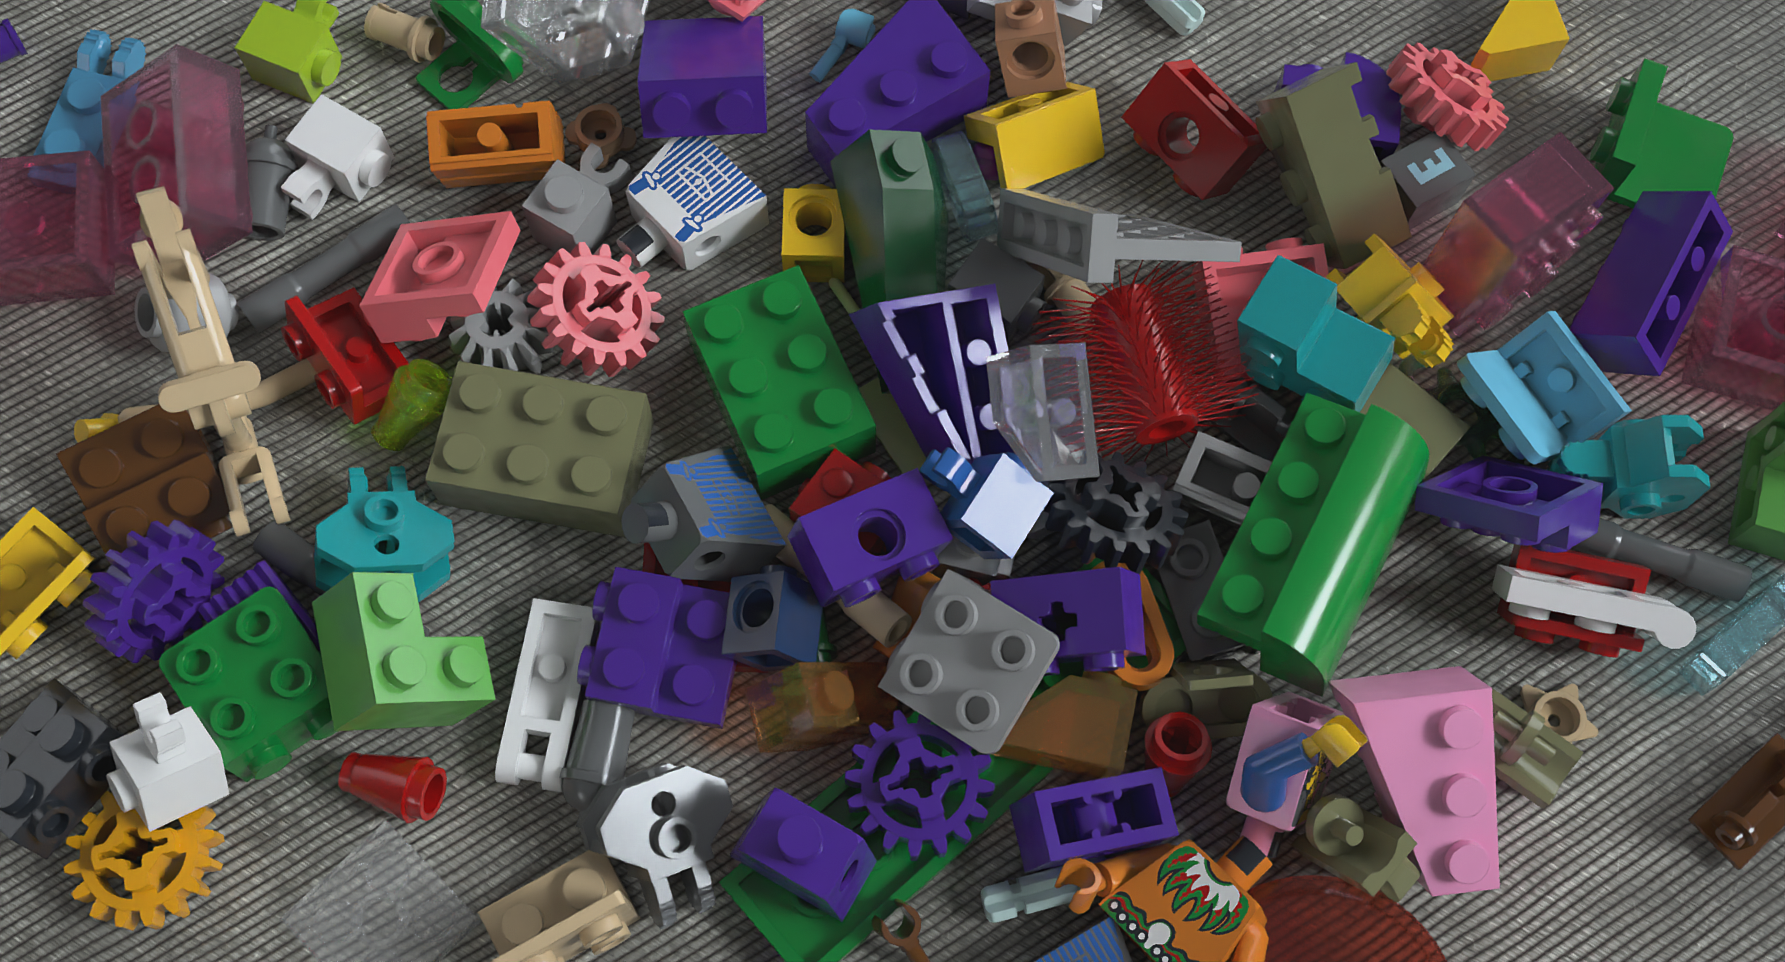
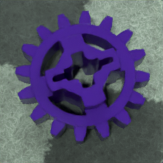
[83,520,225,663]
[845,710,995,861]

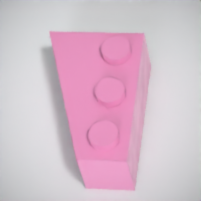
[1328,666,1500,897]

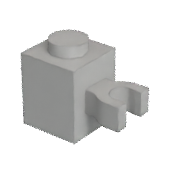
[522,142,632,255]

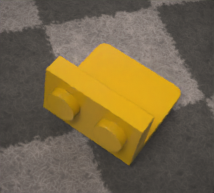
[0,507,96,660]

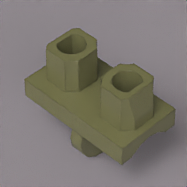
[1481,680,1584,809]
[1291,794,1421,904]

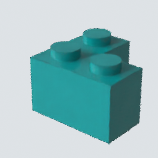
[1237,255,1395,412]

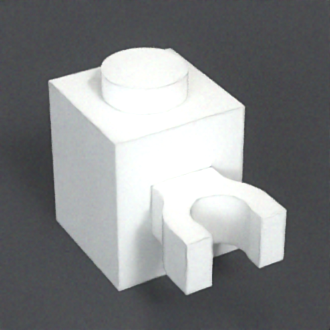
[281,94,394,220]
[106,692,229,832]

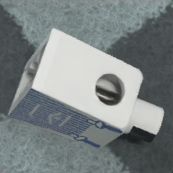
[617,136,769,270]

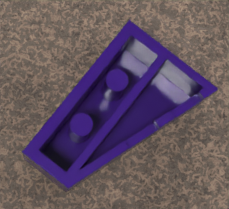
[805,0,991,188]

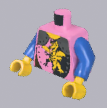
[1226,691,1368,858]

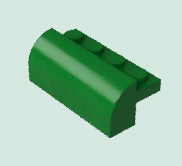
[1197,393,1430,697]

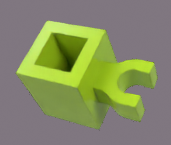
[234,0,342,104]

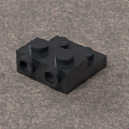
[0,678,125,860]

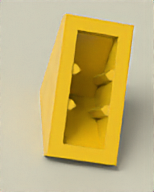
[1470,0,1570,81]

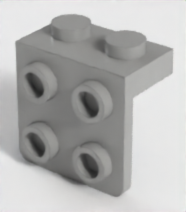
[878,569,1060,754]

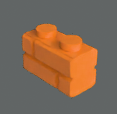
[426,100,566,188]

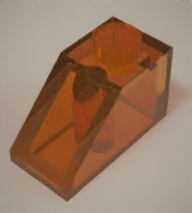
[991,671,1138,779]

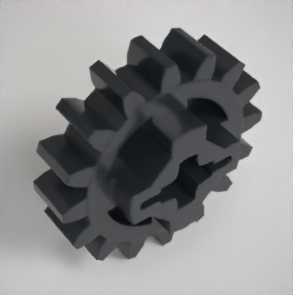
[1043,450,1188,574]

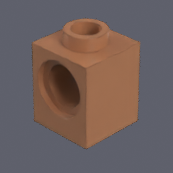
[995,0,1067,98]

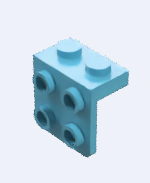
[1457,311,1632,465]

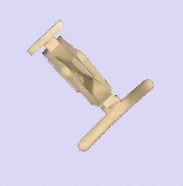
[118,186,317,537]

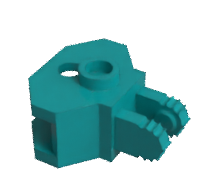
[1547,415,1710,519]
[314,466,455,602]

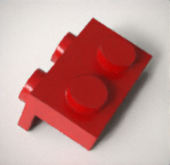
[281,287,420,425]
[1497,544,1651,658]

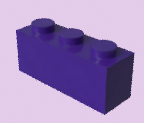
[1570,191,1733,376]

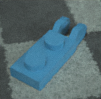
[27,29,146,193]

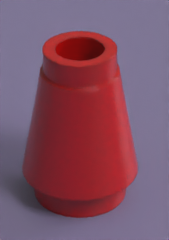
[1144,712,1212,797]
[338,752,447,823]

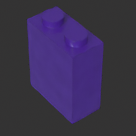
[638,16,767,138]

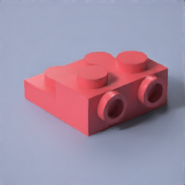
[359,211,521,343]
[1192,238,1329,384]

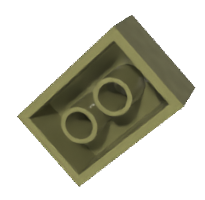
[425,361,654,538]

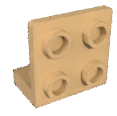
[478,850,641,962]

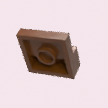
[56,404,233,554]

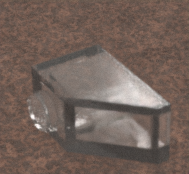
[986,343,1100,482]

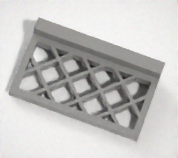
[997,188,1242,283]

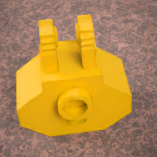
[1326,234,1454,368]

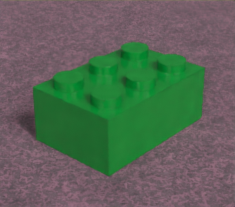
[682,265,876,500]

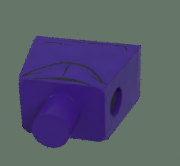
[730,787,877,922]

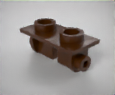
[1688,733,1785,870]

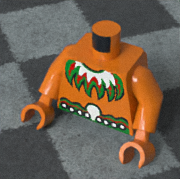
[1054,835,1273,962]

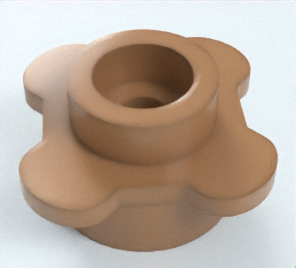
[565,103,637,169]

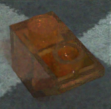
[745,662,904,753]

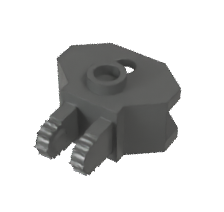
[578,763,733,930]

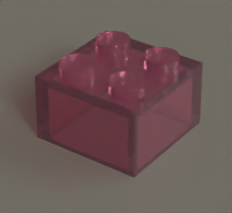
[0,150,117,306]

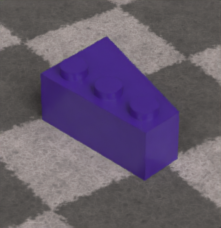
[849,283,1031,491]

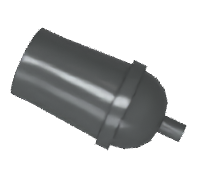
[234,125,299,241]
[559,700,635,828]

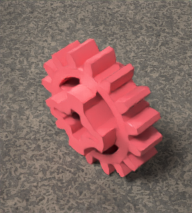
[1386,42,1509,151]
[527,242,665,377]

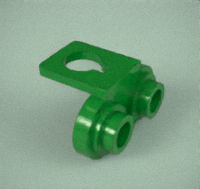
[416,0,528,110]

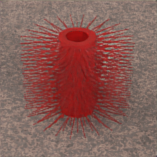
[1032,260,1259,464]

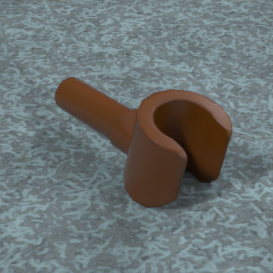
[871,899,931,962]

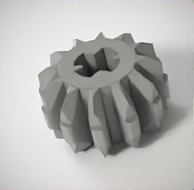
[448,278,554,373]

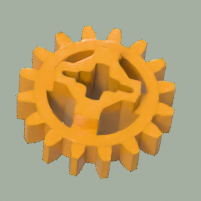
[63,790,225,931]

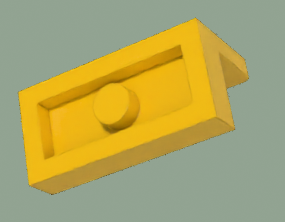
[964,82,1105,189]

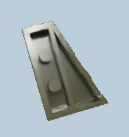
[1255,62,1412,269]

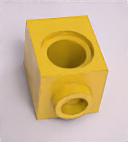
[781,184,846,283]

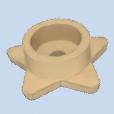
[1520,683,1598,744]

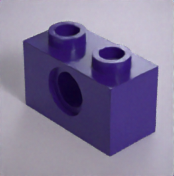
[787,468,953,608]

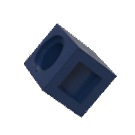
[722,565,822,672]

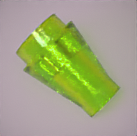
[371,359,452,451]

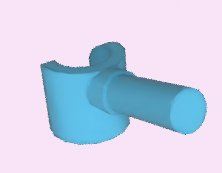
[809,9,875,83]

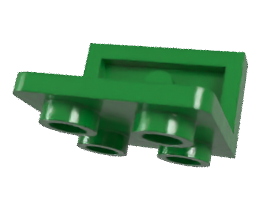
[1586,58,1734,208]
[159,587,338,782]

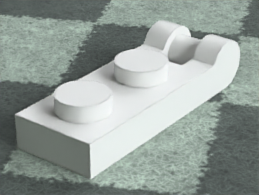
[1492,564,1696,649]
[495,598,600,792]

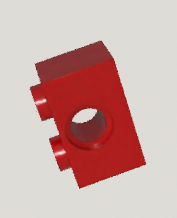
[1121,59,1267,200]

